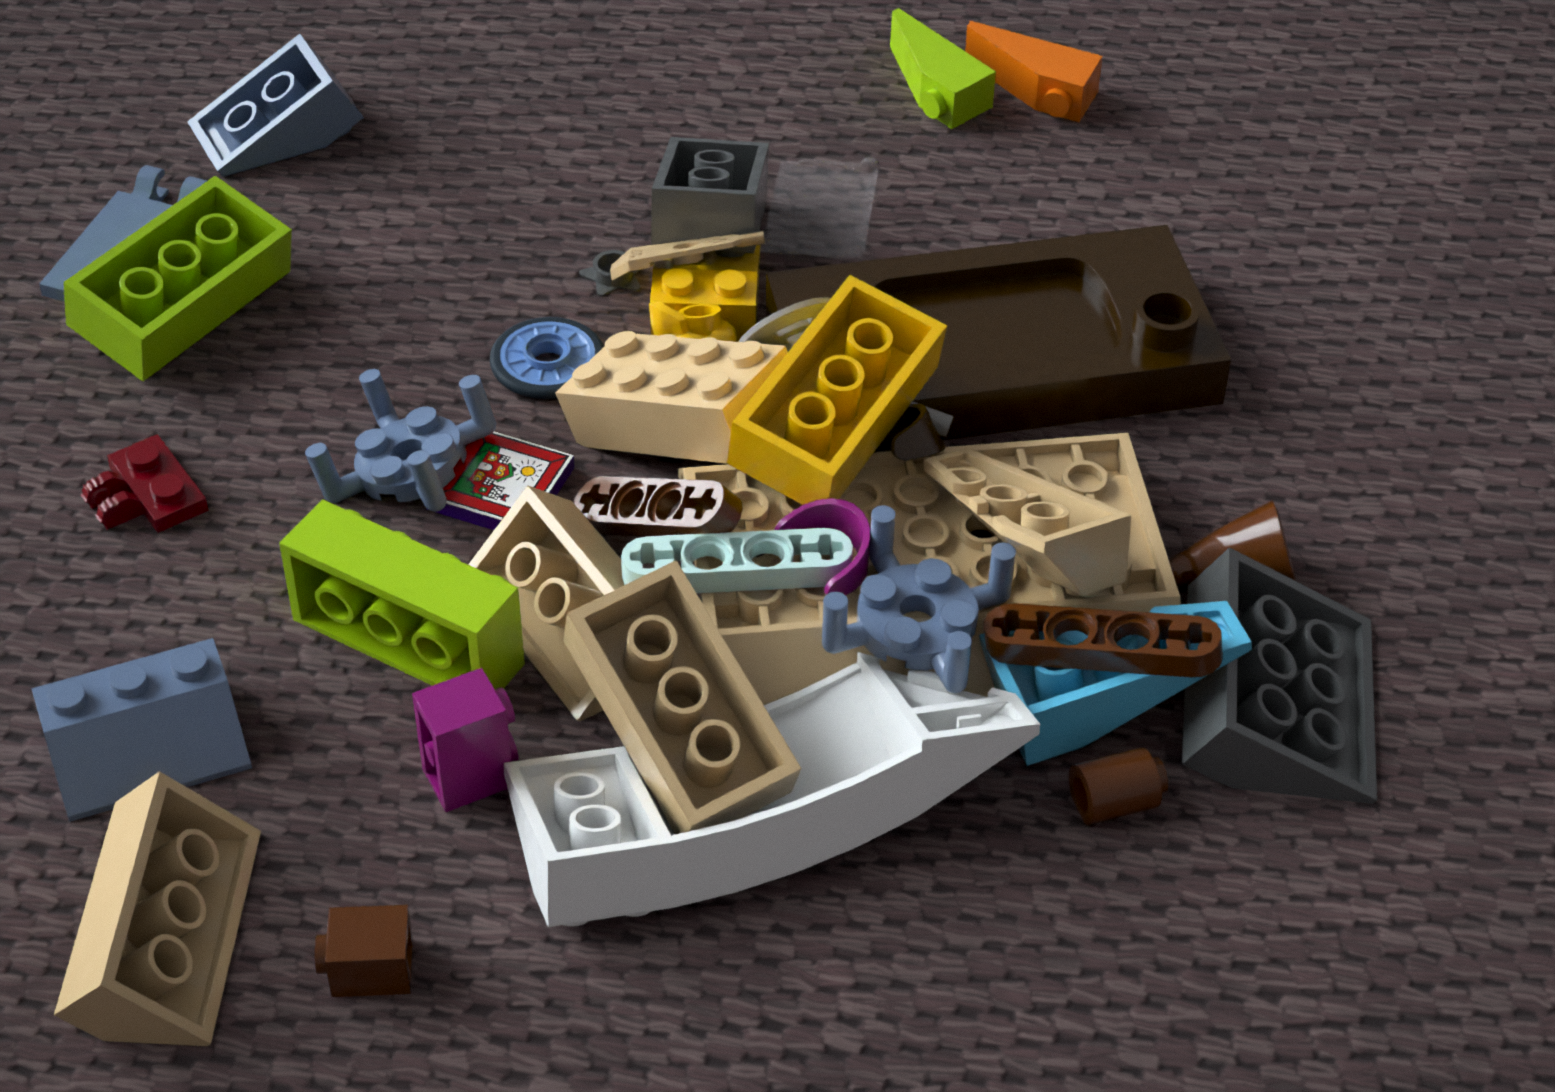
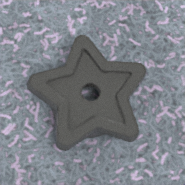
[579,250,641,296]

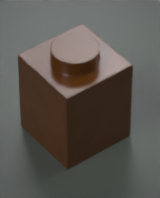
[315,905,413,997]

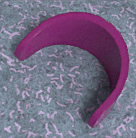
[774,498,870,595]

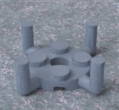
[305,369,497,512]
[822,505,1016,693]

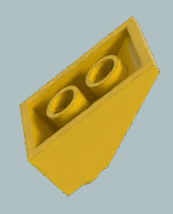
[650,245,760,342]

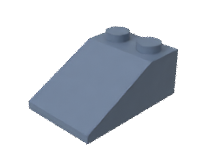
[188,34,364,177]

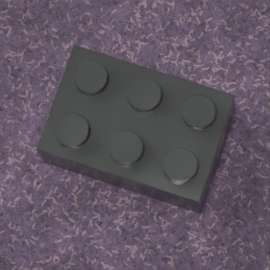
[651,137,769,258]

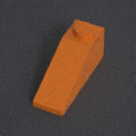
[965,21,1103,122]

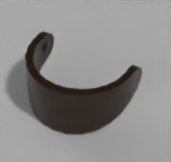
[875,404,945,461]

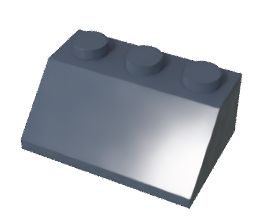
[31,638,252,822]

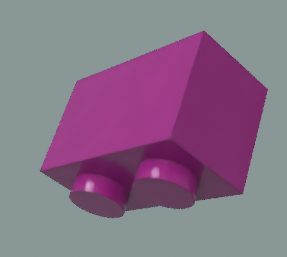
[412,668,519,812]

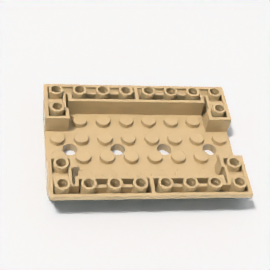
[678,433,1181,705]

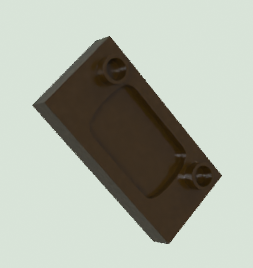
[766,225,1231,441]

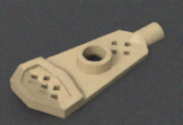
[610,231,765,280]

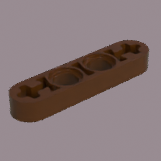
[574,476,743,537]
[983,603,1223,678]

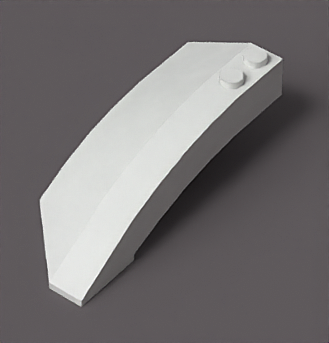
[504,652,1040,927]

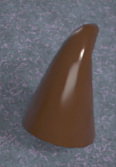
[1168,500,1296,587]

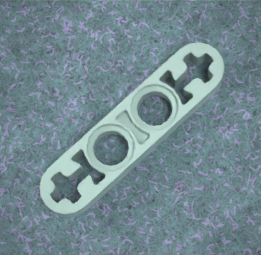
[621,528,853,593]

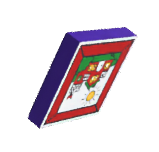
[426,432,575,530]

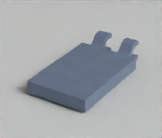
[39,165,207,302]

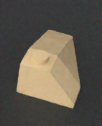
[924,448,1131,597]

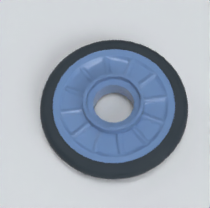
[490,317,604,399]

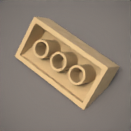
[468,486,624,721]
[54,771,261,1046]

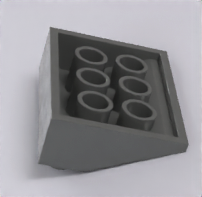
[1182,547,1377,804]

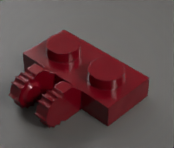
[80,434,209,533]

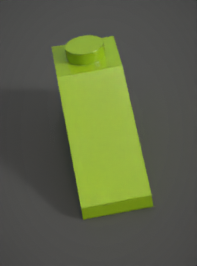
[890,8,996,129]

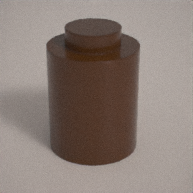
[1069,747,1168,825]

